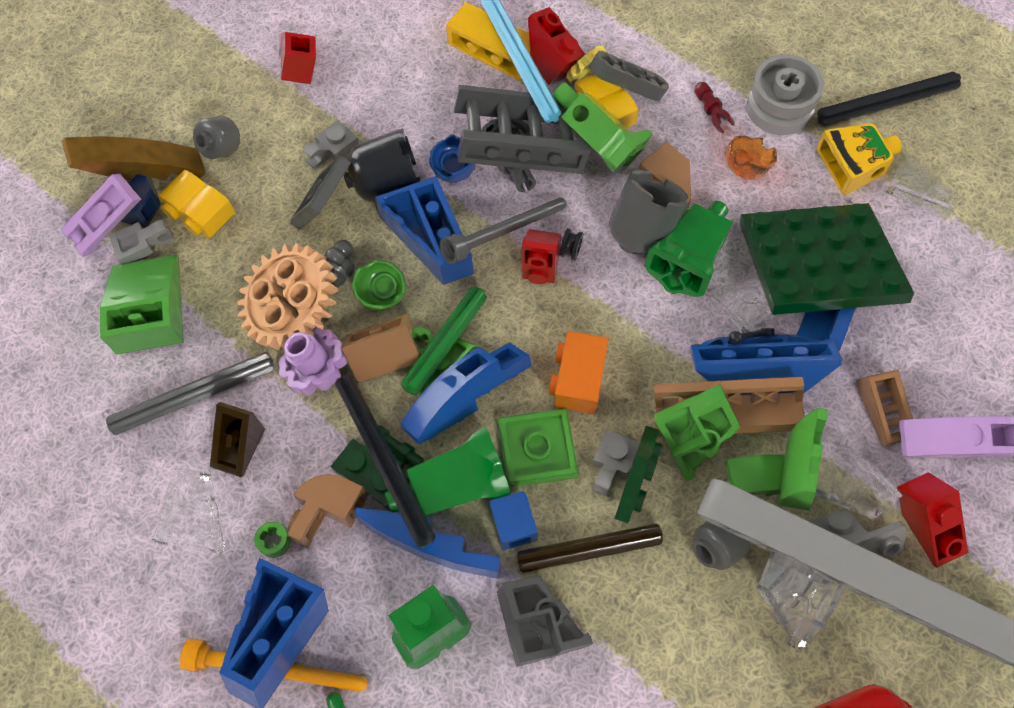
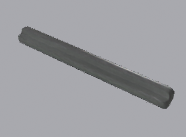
[106,352,274,435]

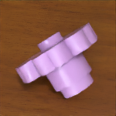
[279,328,348,396]

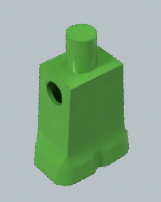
[553,82,653,174]

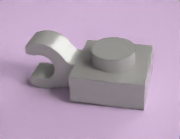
[303,120,359,169]
[109,220,174,264]
[592,429,640,496]

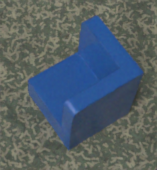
[489,491,538,551]

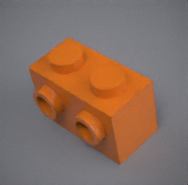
[549,331,609,415]

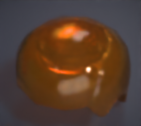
[725,135,777,180]

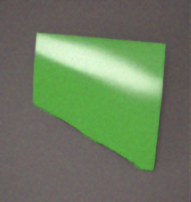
[654,384,740,482]
[779,408,828,511]

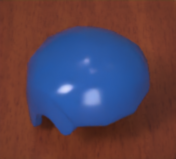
[429,134,476,183]

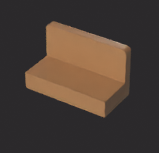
[342,313,420,382]

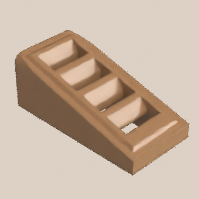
[856,369,913,446]

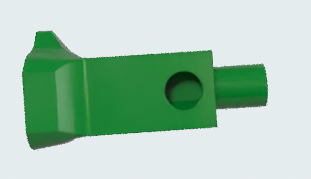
[644,201,733,297]
[385,427,511,516]
[388,585,471,669]

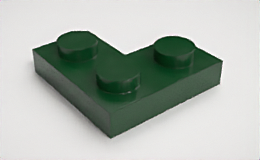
[614,425,662,524]

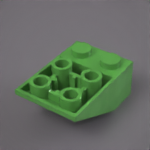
[100,255,184,355]

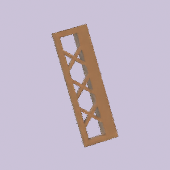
[654,377,804,437]

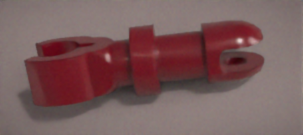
[694,82,735,134]

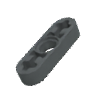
[589,51,669,101]

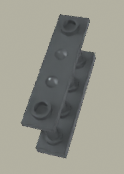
[454,85,591,174]

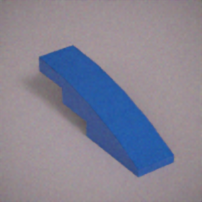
[355,508,501,579]

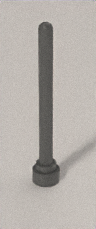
[440,198,567,264]

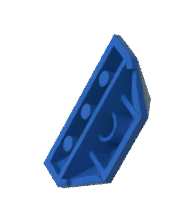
[690,334,842,395]

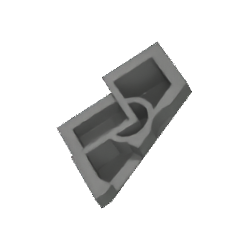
[497,576,593,667]

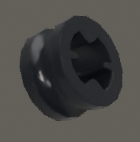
[559,228,584,261]

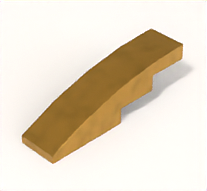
[62,136,205,182]

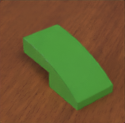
[725,455,784,496]

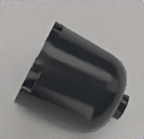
[343,128,421,202]

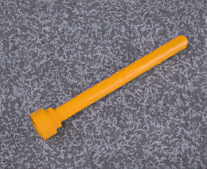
[180,638,368,692]

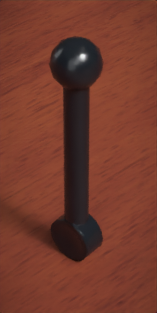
[728,328,775,345]

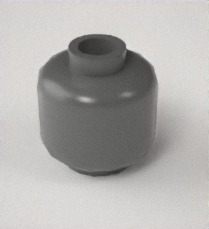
[193,115,240,159]
[693,521,750,570]

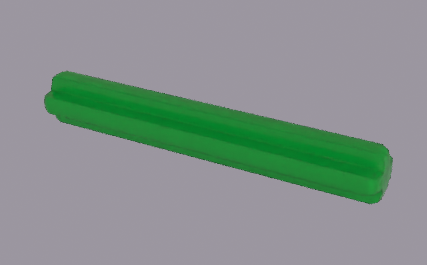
[401,286,487,395]

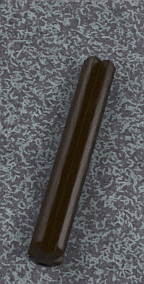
[517,524,663,572]

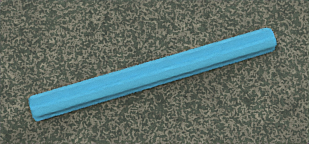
[480,0,561,123]

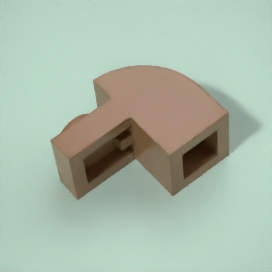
[287,474,368,549]

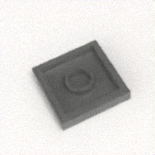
[290,156,351,229]

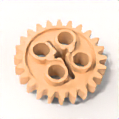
[237,243,338,351]

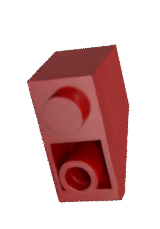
[528,7,585,85]
[281,32,316,84]
[522,229,562,284]
[897,472,969,568]

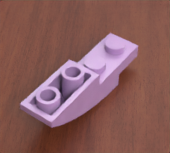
[899,416,1014,458]

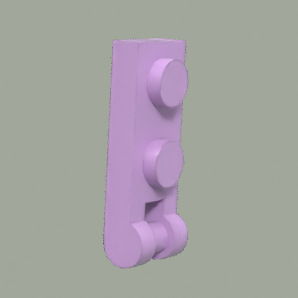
[61,174,141,257]

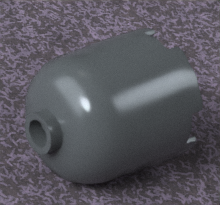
[609,170,690,254]

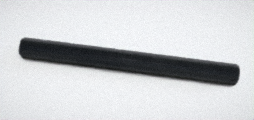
[335,374,436,548]

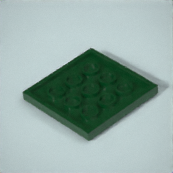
[740,203,914,315]

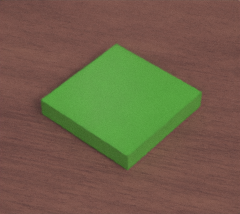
[498,408,579,488]

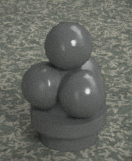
[324,239,355,288]

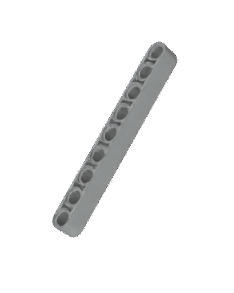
[697,479,1014,667]

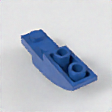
[400,342,532,445]

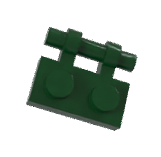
[330,425,424,509]

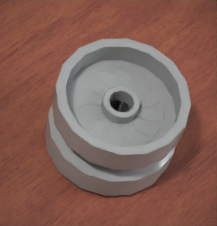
[746,54,824,135]

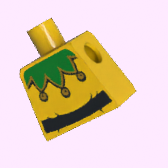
[816,123,902,195]

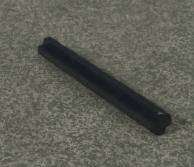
[817,72,961,126]

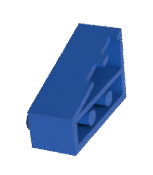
[375,176,474,285]
[219,558,329,708]

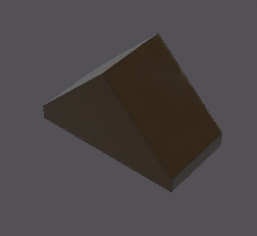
[210,402,265,478]

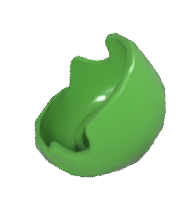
[352,260,407,311]

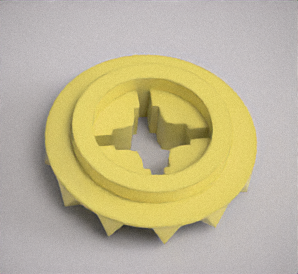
[566,45,608,84]

